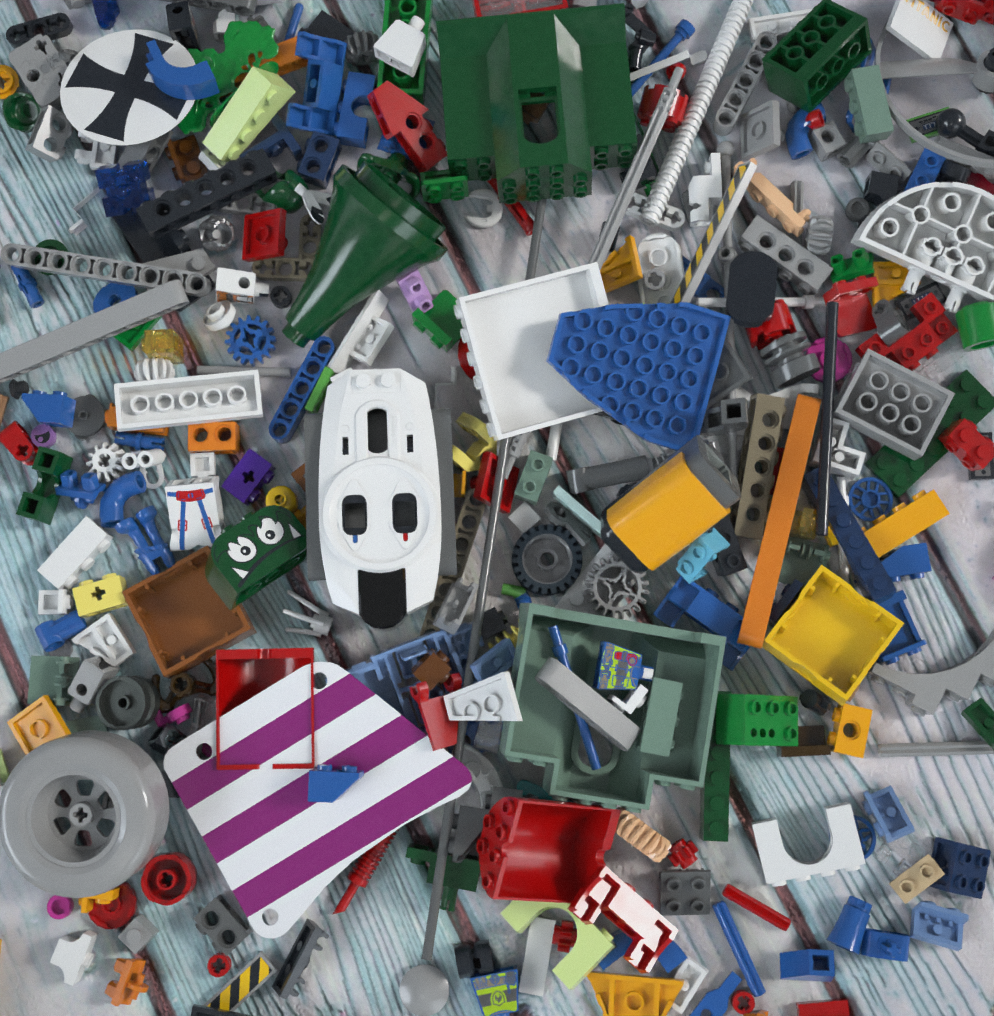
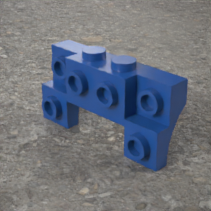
[286,31,347,136]
[652,575,751,671]

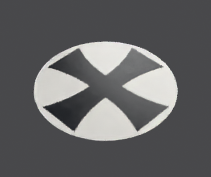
[60,29,196,145]

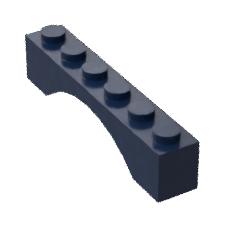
[801,468,897,604]

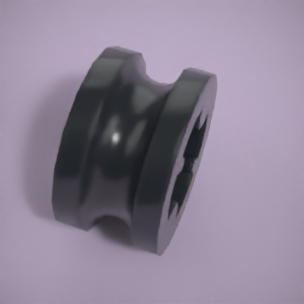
[270,285,292,309]

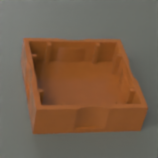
[122,545,257,679]

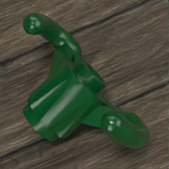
[357,152,420,199]

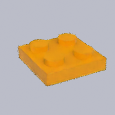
[7,695,71,755]

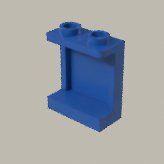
[876,590,927,665]

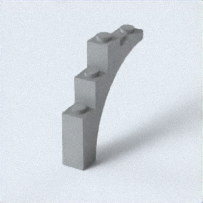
[867,629,994,717]

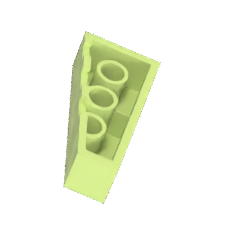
[202,67,296,162]

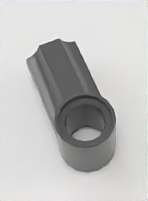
[837,133,877,169]

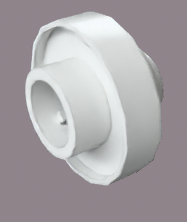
[203,300,236,331]

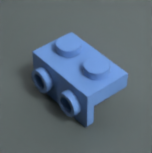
[861,785,915,844]
[910,901,969,951]

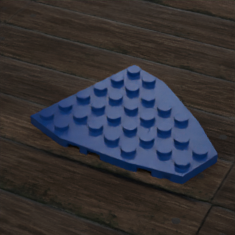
[546,302,731,451]

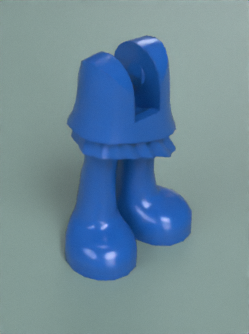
[114,505,176,575]

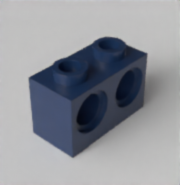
[296,131,342,189]

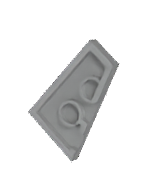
[142,248,217,291]

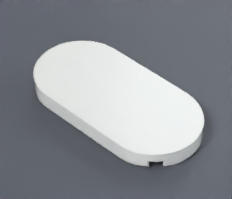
[637,233,685,304]

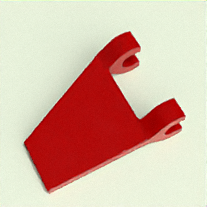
[410,672,462,751]

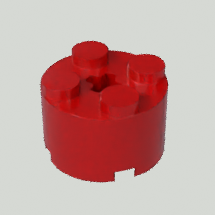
[637,84,689,133]
[745,299,797,350]
[141,852,197,906]

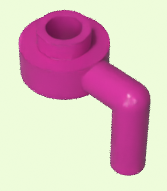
[154,703,193,727]

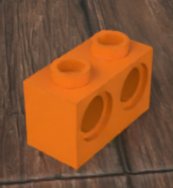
[188,420,240,455]

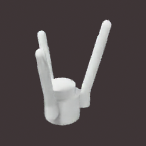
[283,590,334,638]

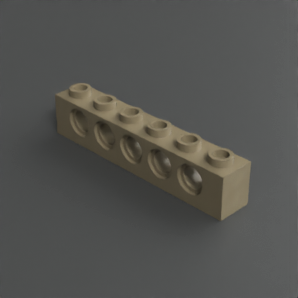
[730,393,787,540]

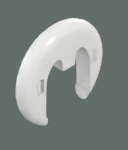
[464,189,503,228]

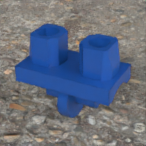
[55,469,106,509]

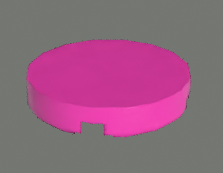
[805,337,852,383]

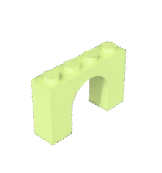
[500,900,615,990]

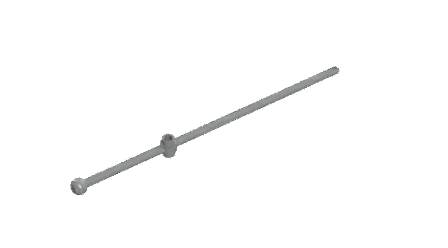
[717,141,738,480]

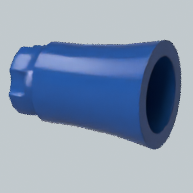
[826,896,872,955]

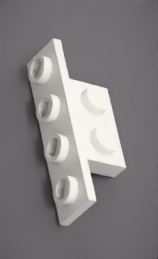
[327,290,394,375]

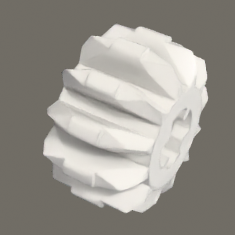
[134,357,175,382]
[86,442,127,483]

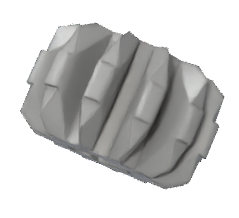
[805,216,834,256]

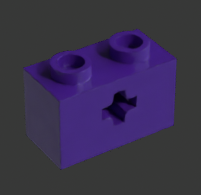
[221,448,276,506]

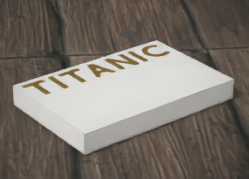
[885,0,954,59]

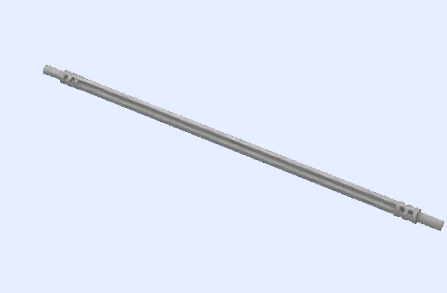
[504,67,684,480]

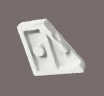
[71,613,137,667]

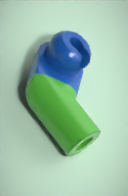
[501,583,532,609]

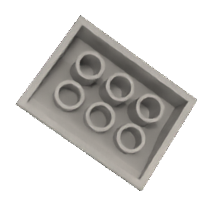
[833,349,955,461]

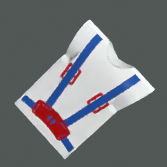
[165,476,227,551]

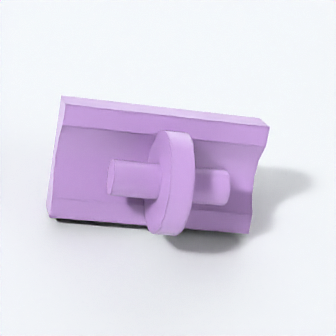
[396,269,434,313]

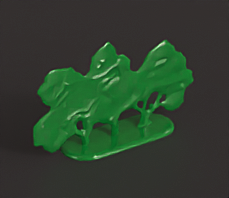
[177,21,279,134]

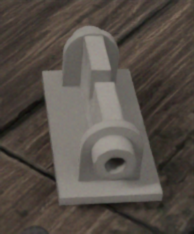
[864,141,913,185]

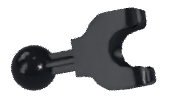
[935,108,994,157]

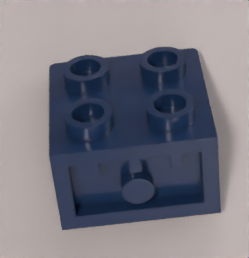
[930,836,991,899]

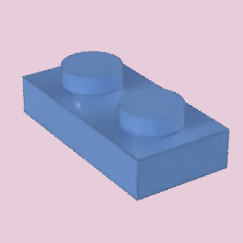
[470,638,515,682]

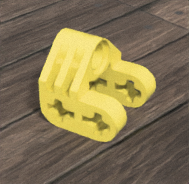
[452,412,497,472]

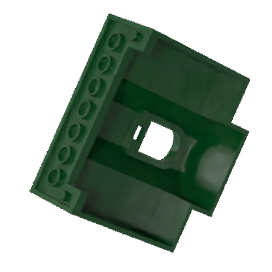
[436,3,637,204]

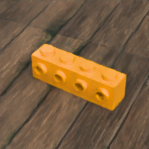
[861,489,950,558]

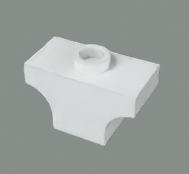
[50,930,99,986]

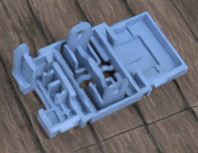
[324,621,485,732]

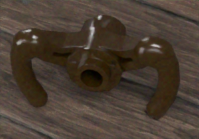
[151,658,216,713]

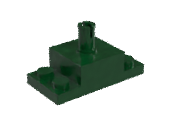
[405,843,480,912]

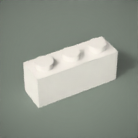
[37,516,114,590]

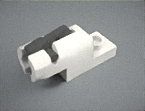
[682,153,722,228]

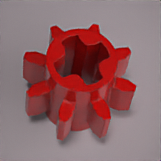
[667,838,699,869]
[552,920,577,953]

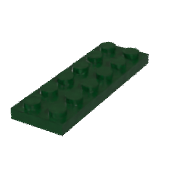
[864,369,994,498]

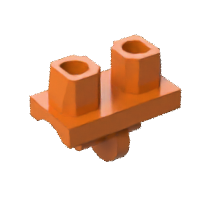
[105,958,149,1006]

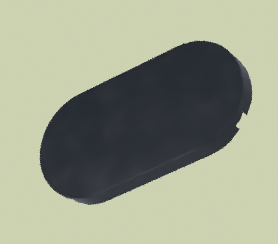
[726,251,777,328]

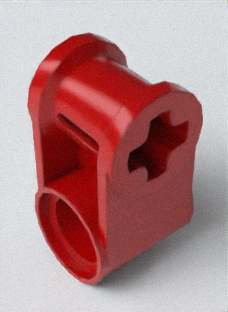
[0,420,39,466]

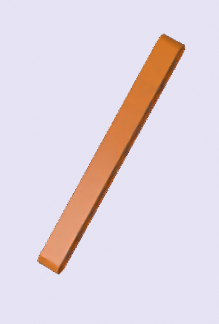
[737,394,822,649]

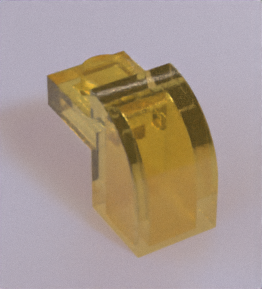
[789,507,816,540]

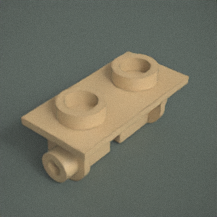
[889,854,945,904]

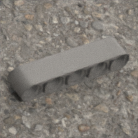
[713,31,777,136]
[534,657,641,752]

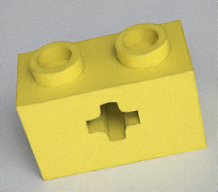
[72,573,128,618]

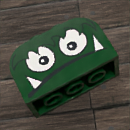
[205,505,307,611]

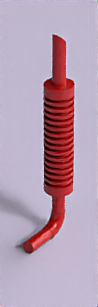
[332,829,399,915]

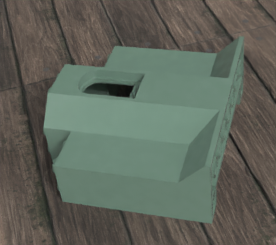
[499,603,726,813]

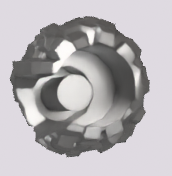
[198,215,235,253]

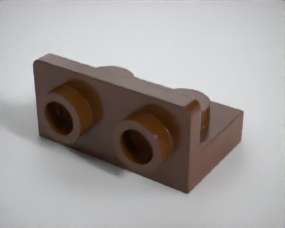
[165,134,208,184]

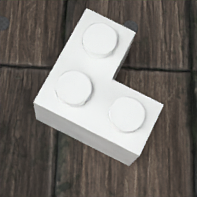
[807,418,866,480]

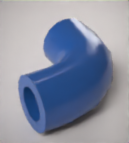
[785,103,826,160]
[99,470,146,528]

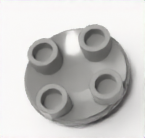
[400,964,449,1016]

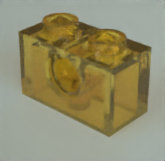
[141,329,184,364]

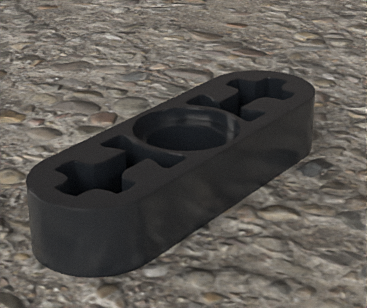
[6,13,73,49]

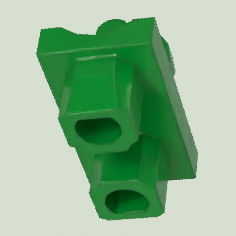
[831,247,875,284]

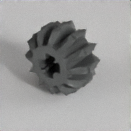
[343,30,379,67]

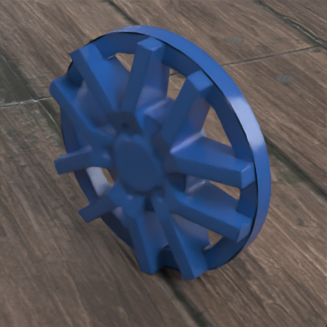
[848,477,893,522]

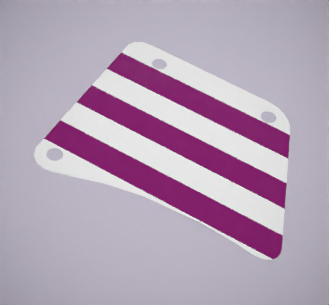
[163,662,472,938]

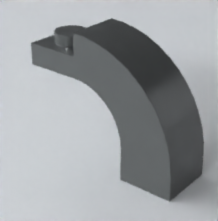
[699,397,749,437]

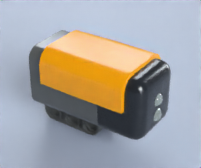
[601,435,741,573]

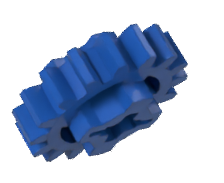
[225,315,277,367]

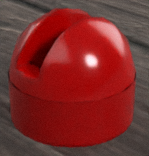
[666,62,686,80]
[805,109,825,129]

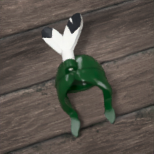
[254,169,331,224]

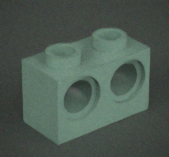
[514,450,553,506]

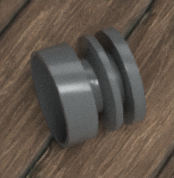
[759,331,822,389]

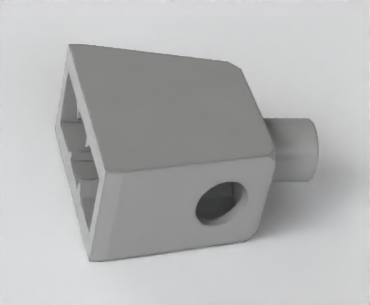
[67,656,121,713]

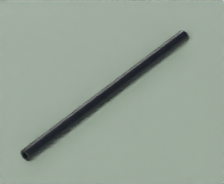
[815,301,839,536]

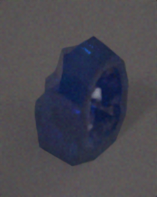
[92,0,120,30]

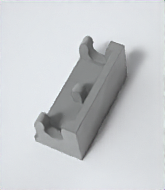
[432,577,479,635]

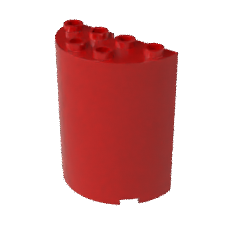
[216,648,315,770]
[476,796,621,903]

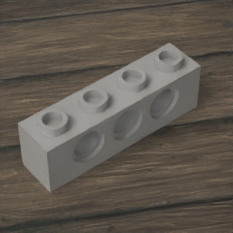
[737,215,834,295]

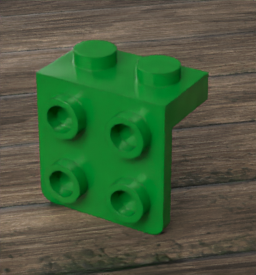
[420,169,469,204]
[412,290,463,353]

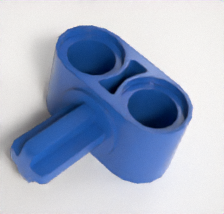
[860,928,910,962]

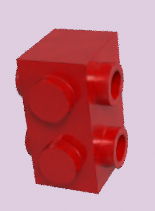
[938,418,994,471]

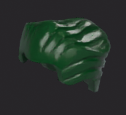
[2,91,41,133]

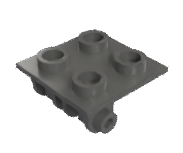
[659,868,711,916]

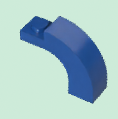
[146,40,220,100]
[599,929,687,973]

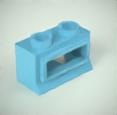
[676,527,730,584]

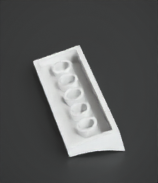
[114,370,263,432]

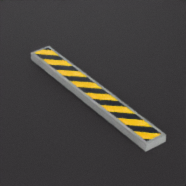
[670,162,757,303]
[203,951,278,1011]

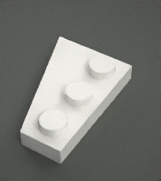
[443,672,523,721]

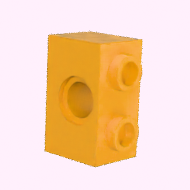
[827,703,873,758]

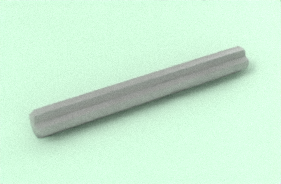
[878,741,994,757]

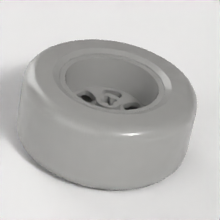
[0,730,170,898]

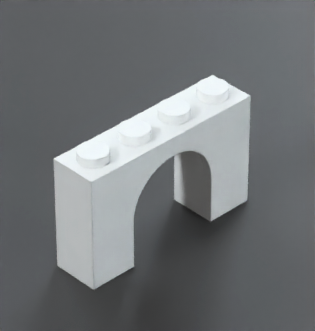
[751,802,866,887]

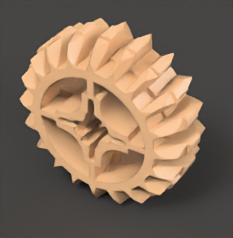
[615,807,672,862]

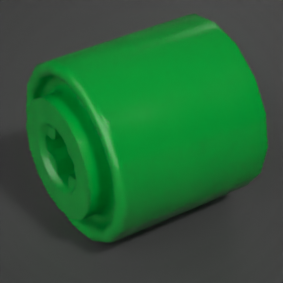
[955,301,994,352]

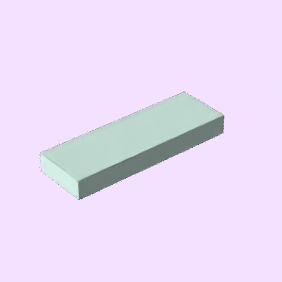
[552,485,603,540]

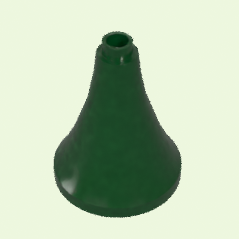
[282,161,448,348]

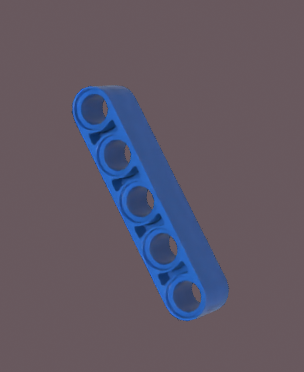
[268,336,336,444]

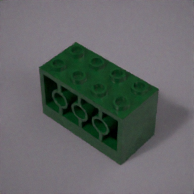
[762,0,872,113]

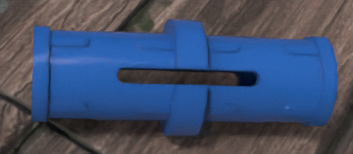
[11,266,45,308]
[114,430,165,451]

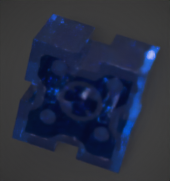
[94,159,156,217]

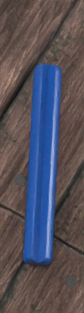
[712,901,766,997]

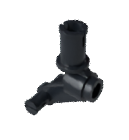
[625,3,656,72]

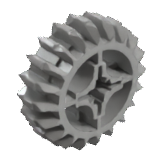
[584,555,649,620]

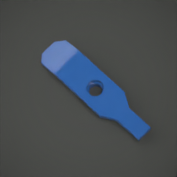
[689,971,742,1016]

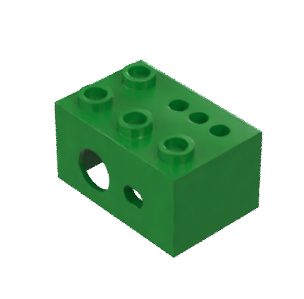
[716,694,798,746]

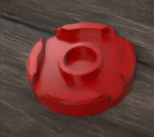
[88,881,137,929]

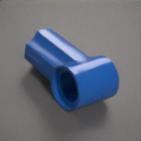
[35,609,88,652]

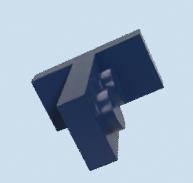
[240,113,304,171]

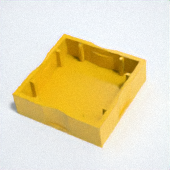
[762,565,904,706]

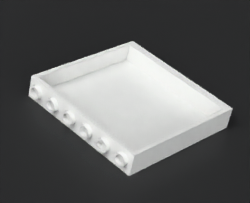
[454,262,609,441]

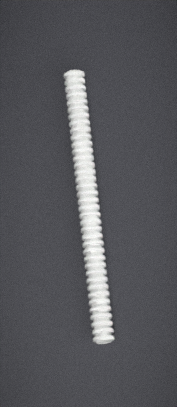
[639,0,753,227]

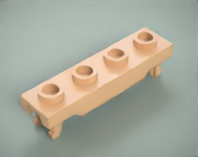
[733,158,811,237]

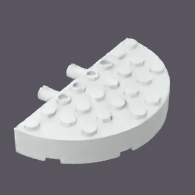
[850,182,994,313]

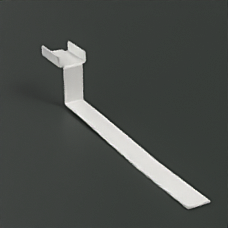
[630,50,708,81]
[68,168,124,236]
[434,365,457,409]

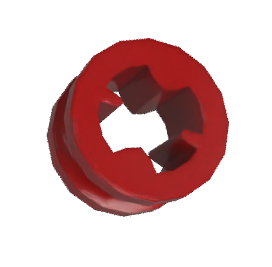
[207,953,232,977]
[731,989,755,1015]

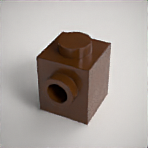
[411,648,451,691]

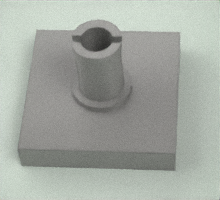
[740,99,785,161]

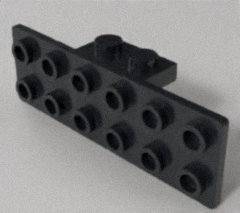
[103,178,216,312]

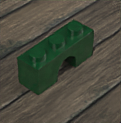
[16,446,73,525]

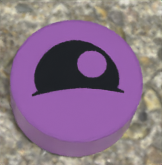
[31,424,57,448]

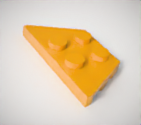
[587,971,684,1016]

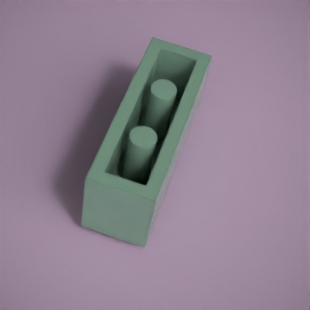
[844,65,894,144]
[635,677,685,757]

